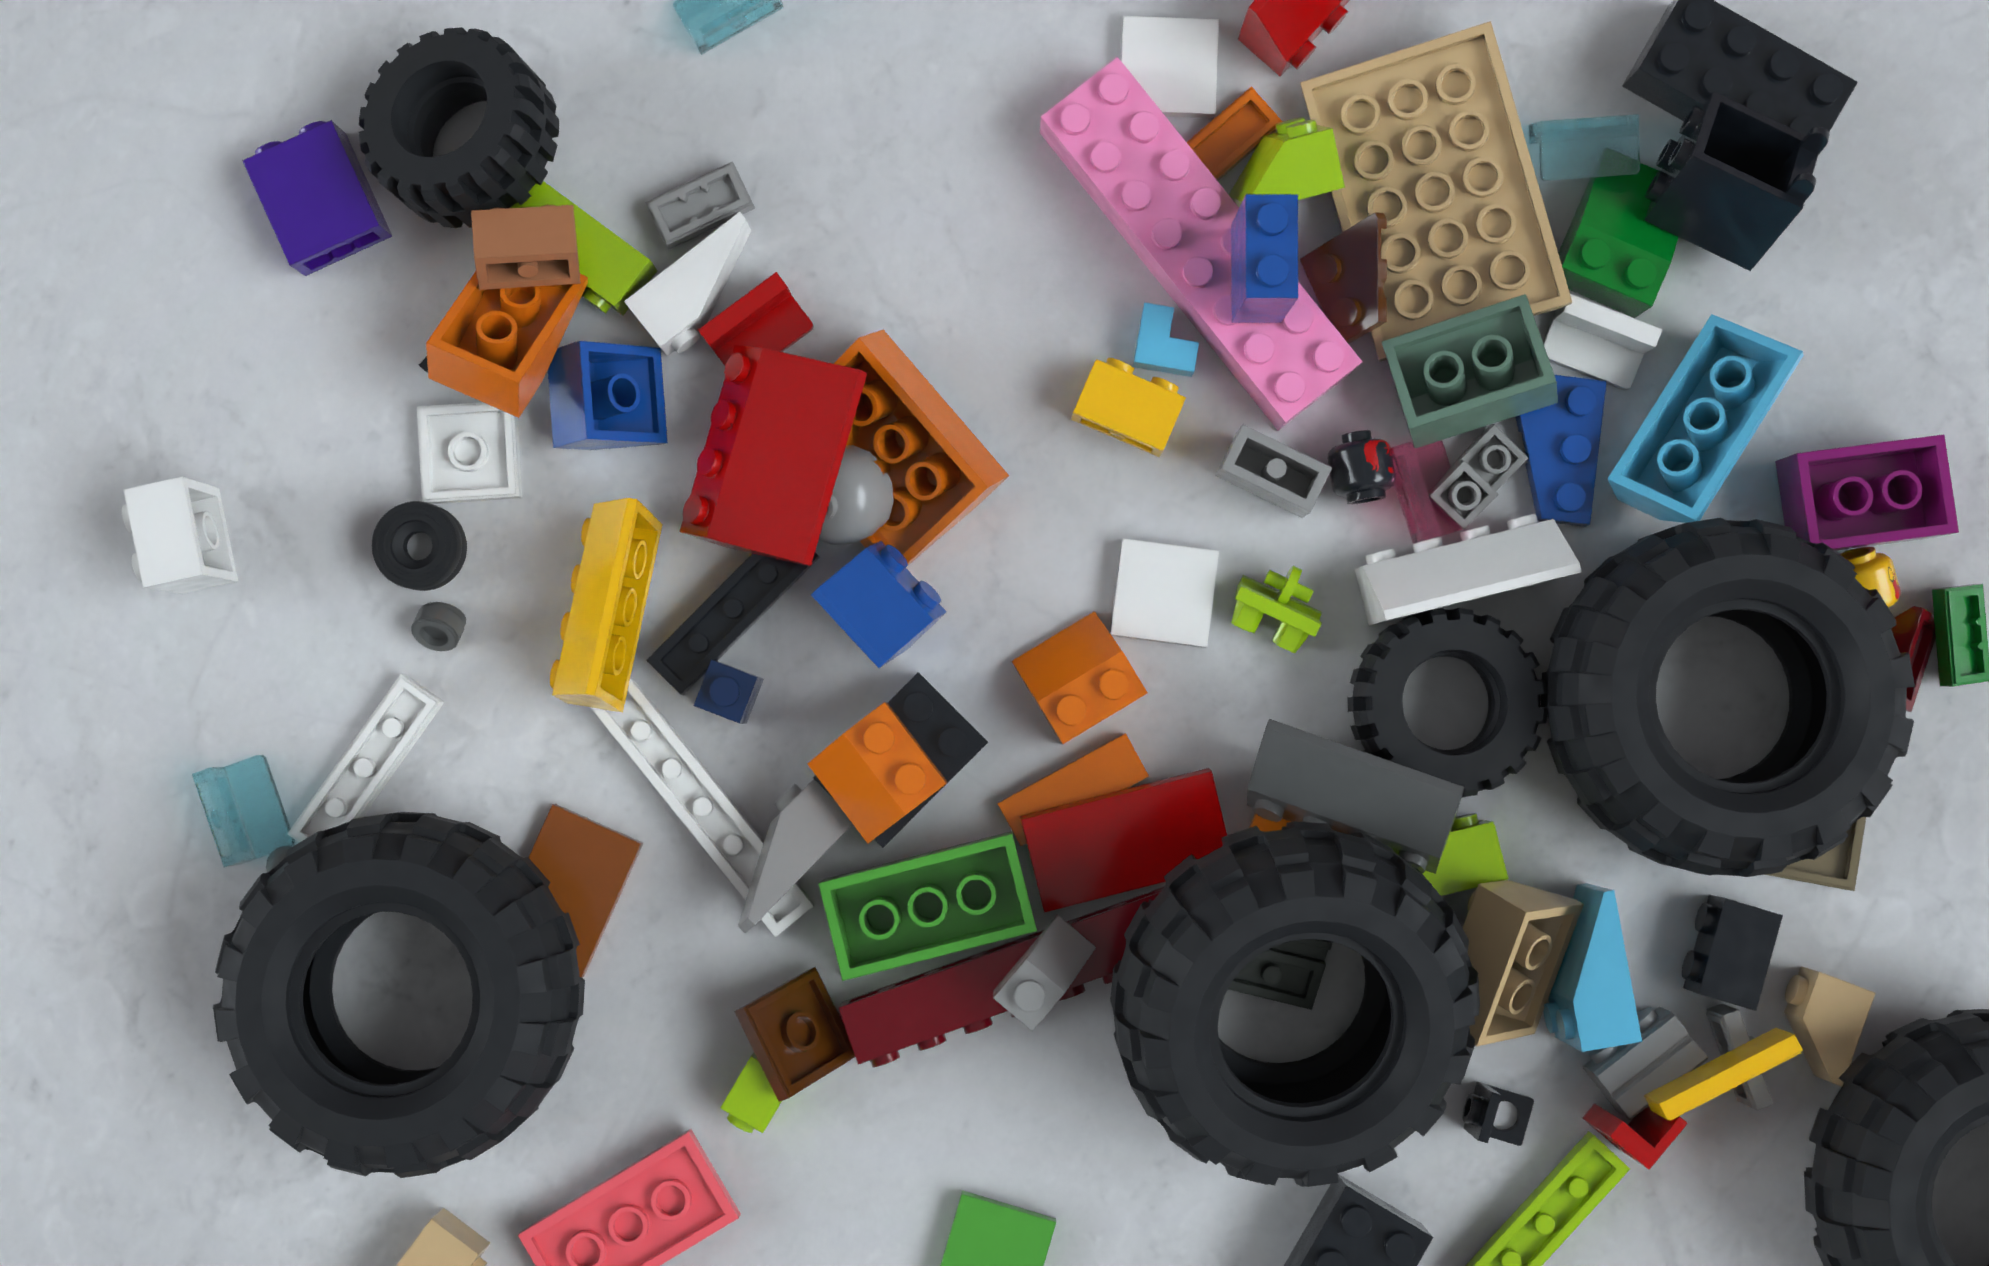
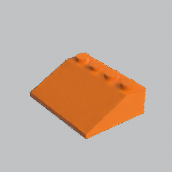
[834,329,1009,565]

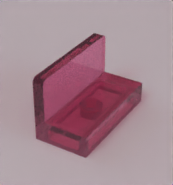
[1391,440,1469,544]

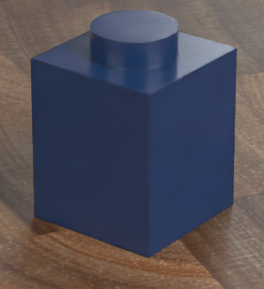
[693,660,764,724]

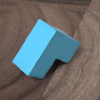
[1133,302,1199,377]

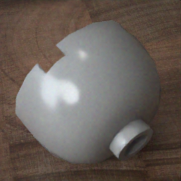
[819,445,894,545]

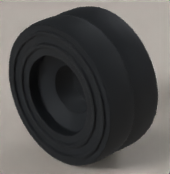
[372,501,467,591]

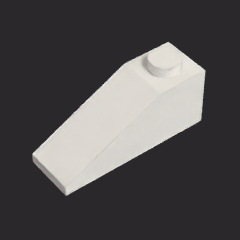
[624,212,752,356]

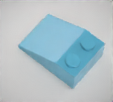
[1543,883,1642,1052]

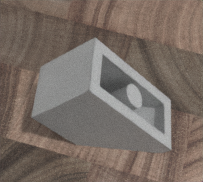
[993,914,1096,1032]

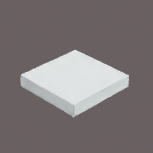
[1121,16,1219,118]
[417,402,523,504]
[1110,538,1219,648]

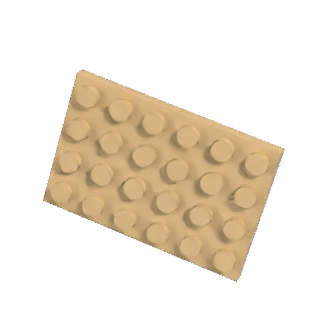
[1300,21,1572,362]

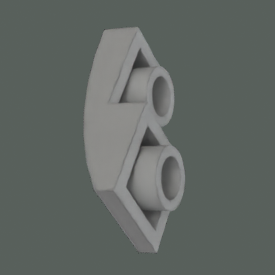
[1428,424,1528,530]

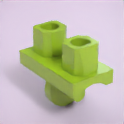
[1231,565,1322,653]

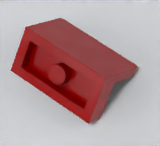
[698,272,814,366]
[1582,1103,1687,1170]

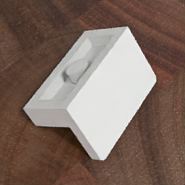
[1543,294,1662,390]

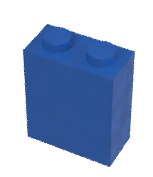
[1231,194,1298,323]

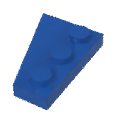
[1515,375,1607,527]

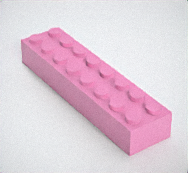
[1040,57,1363,431]

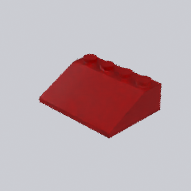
[679,345,867,566]

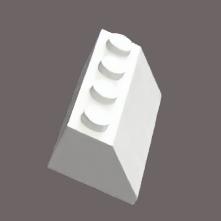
[1355,514,1582,625]

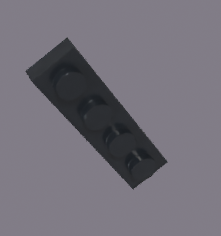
[646,552,820,695]

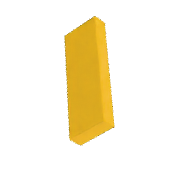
[1644,1028,1803,1120]

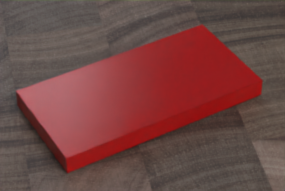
[1020,768,1227,913]

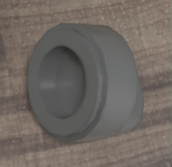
[411,602,466,651]

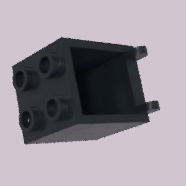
[1644,91,1830,271]

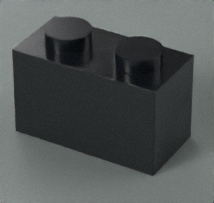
[1682,895,1783,1011]

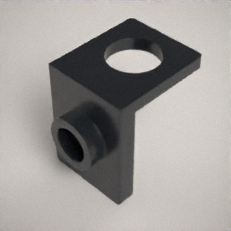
[1462,1081,1534,1146]

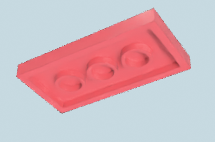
[518,1129,741,1266]

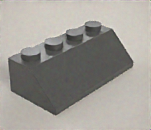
[1247,719,1465,874]

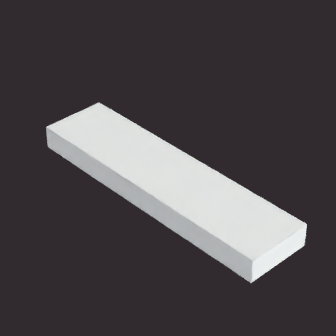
[287,674,444,843]

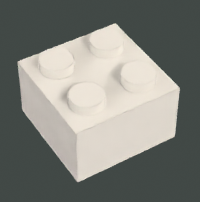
[122,476,238,594]

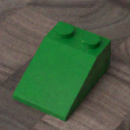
[1558,148,1679,318]

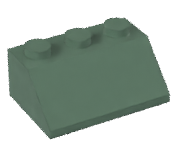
[1382,294,1558,449]

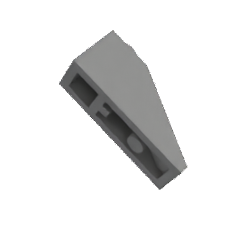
[738,779,852,933]

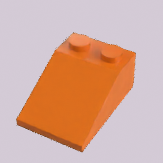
[426,271,588,418]

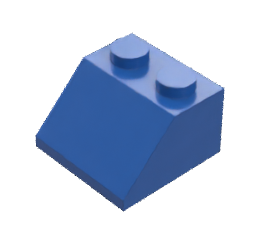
[548,341,668,450]
[811,541,947,668]

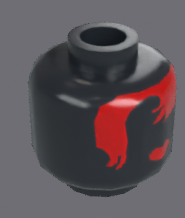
[1327,430,1396,504]

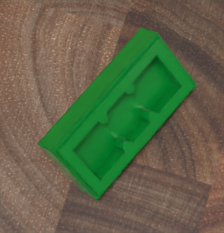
[1932,584,1989,687]

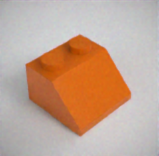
[1011,611,1148,744]
[807,702,948,844]

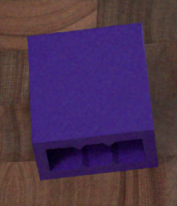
[242,120,393,276]

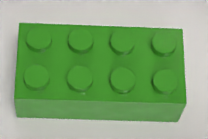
[818,831,1037,981]

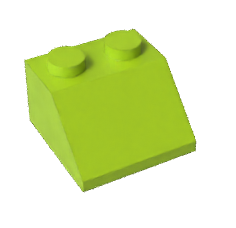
[1229,117,1345,207]

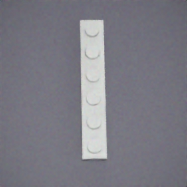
[591,678,815,937]

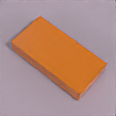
[1187,86,1283,181]

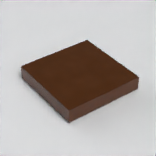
[734,967,855,1102]

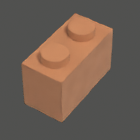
[471,205,581,290]

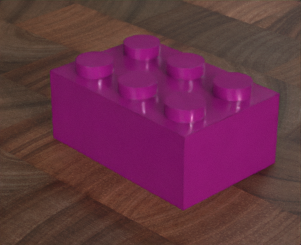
[1775,434,1959,551]

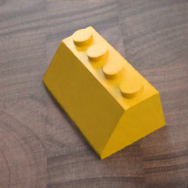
[550,498,663,713]

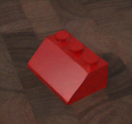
[1238,0,1350,77]

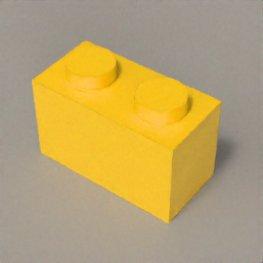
[1071,358,1186,458]

